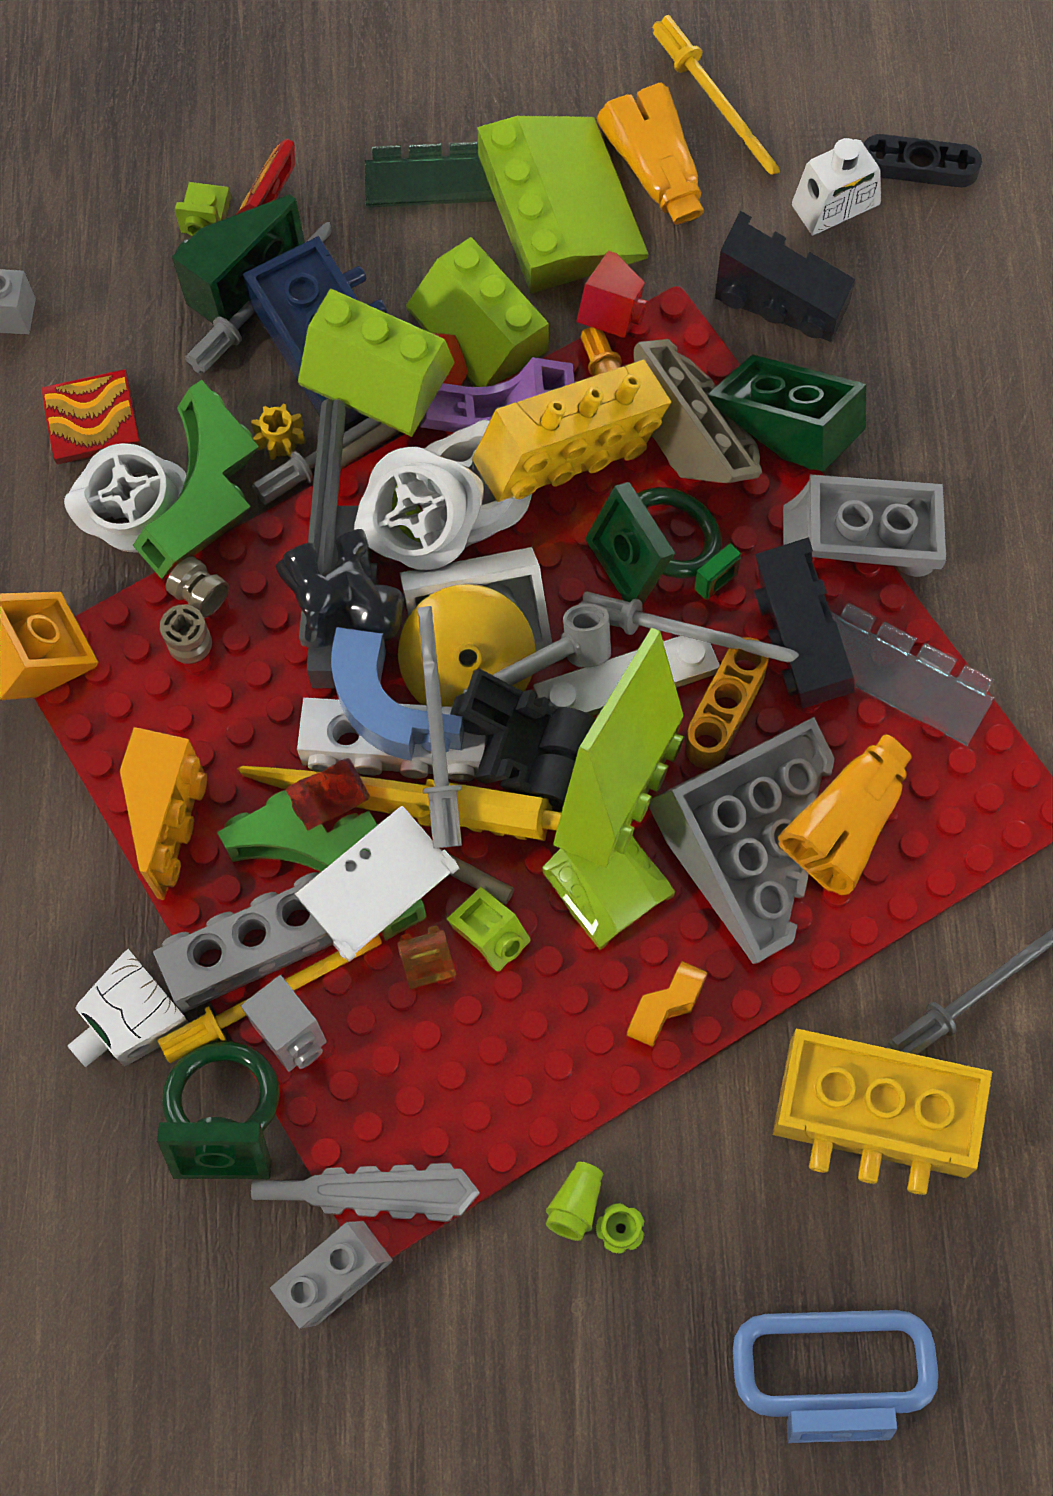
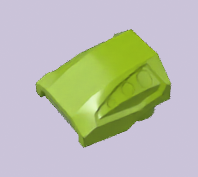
[543,836,675,950]

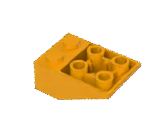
[120,727,207,900]

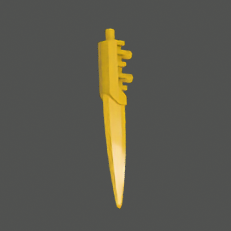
[237,766,562,841]

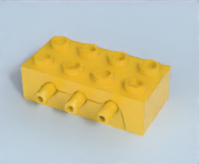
[472,359,671,502]
[773,1028,992,1195]

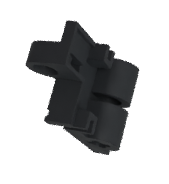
[450,668,596,812]

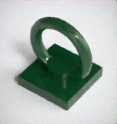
[585,482,722,604]
[157,1041,279,1179]

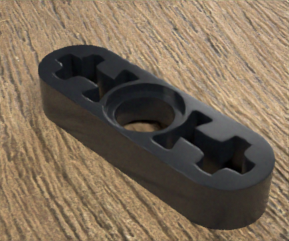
[864,134,982,188]

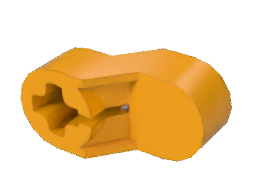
[627,961,708,1047]

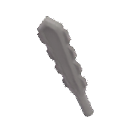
[251,1163,480,1222]

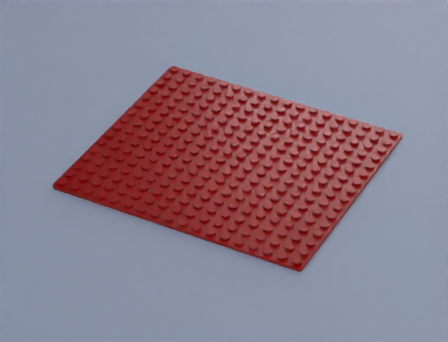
[34,286,1053,1258]

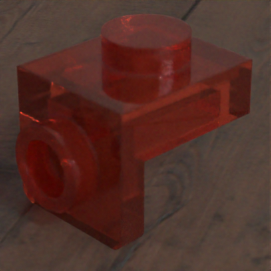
[285,758,370,831]

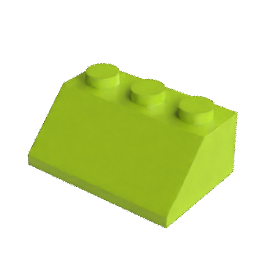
[406,237,549,387]
[298,288,455,437]

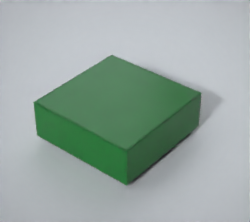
[695,543,741,599]

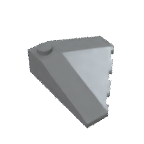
[649,717,835,964]

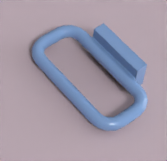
[733,1310,939,1443]

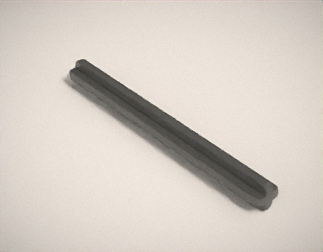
[299,399,346,648]

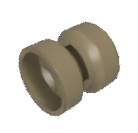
[166,556,229,618]
[160,605,212,664]

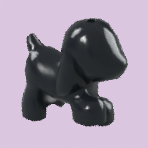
[275,529,406,642]

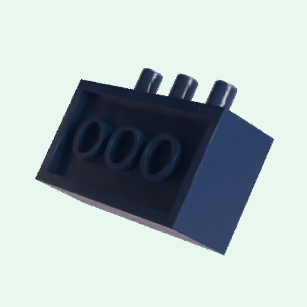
[243,236,387,425]

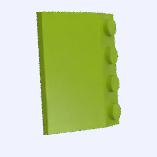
[477,116,649,294]
[553,628,685,868]

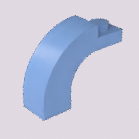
[331,627,464,761]

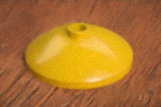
[398,584,536,707]

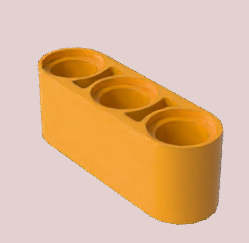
[685,637,769,769]

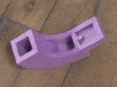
[420,357,575,433]

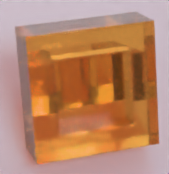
[397,925,456,989]

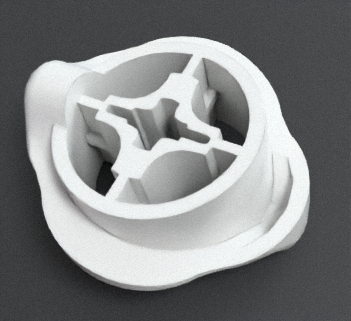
[416,420,532,547]
[64,443,186,552]
[354,447,484,570]

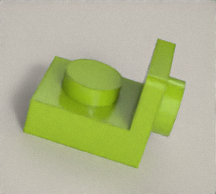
[175,182,231,236]
[447,887,530,971]

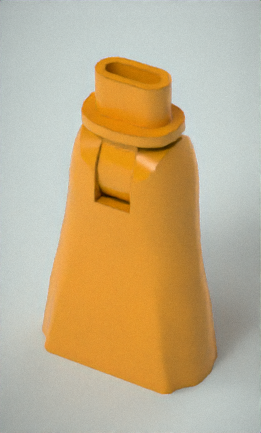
[597,82,704,225]
[778,735,912,895]

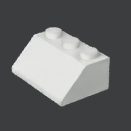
[400,547,552,665]

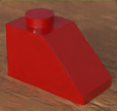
[576,251,647,338]

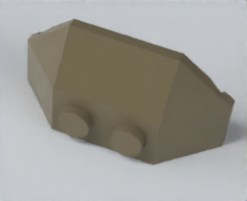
[634,339,762,483]

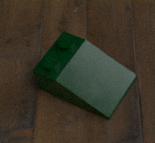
[172,194,305,324]
[708,354,866,471]

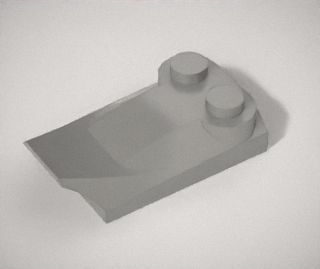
[783,475,946,577]

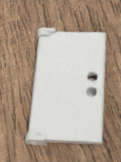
[295,806,459,962]

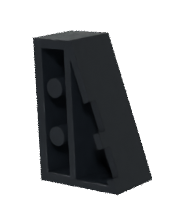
[715,211,855,342]
[754,537,855,709]

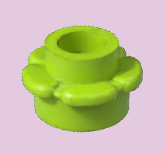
[596,1203,644,1254]

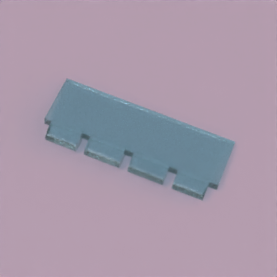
[831,603,994,746]

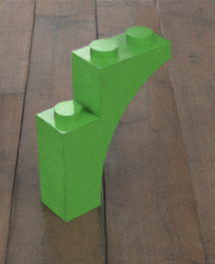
[133,380,259,579]
[217,787,427,940]

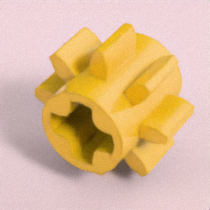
[251,403,305,460]

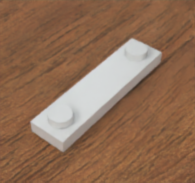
[534,636,720,716]

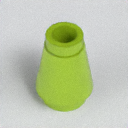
[546,1162,604,1241]

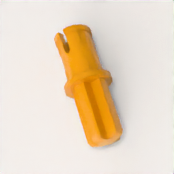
[580,327,622,376]

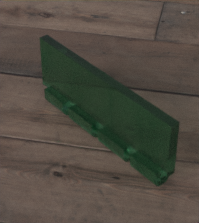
[365,141,495,208]

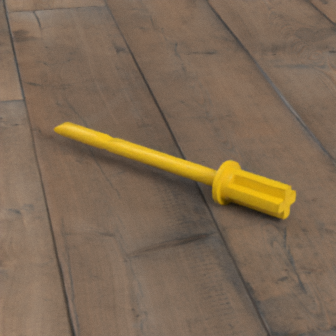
[652,15,780,174]
[157,935,382,1063]

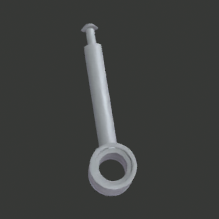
[463,604,611,693]

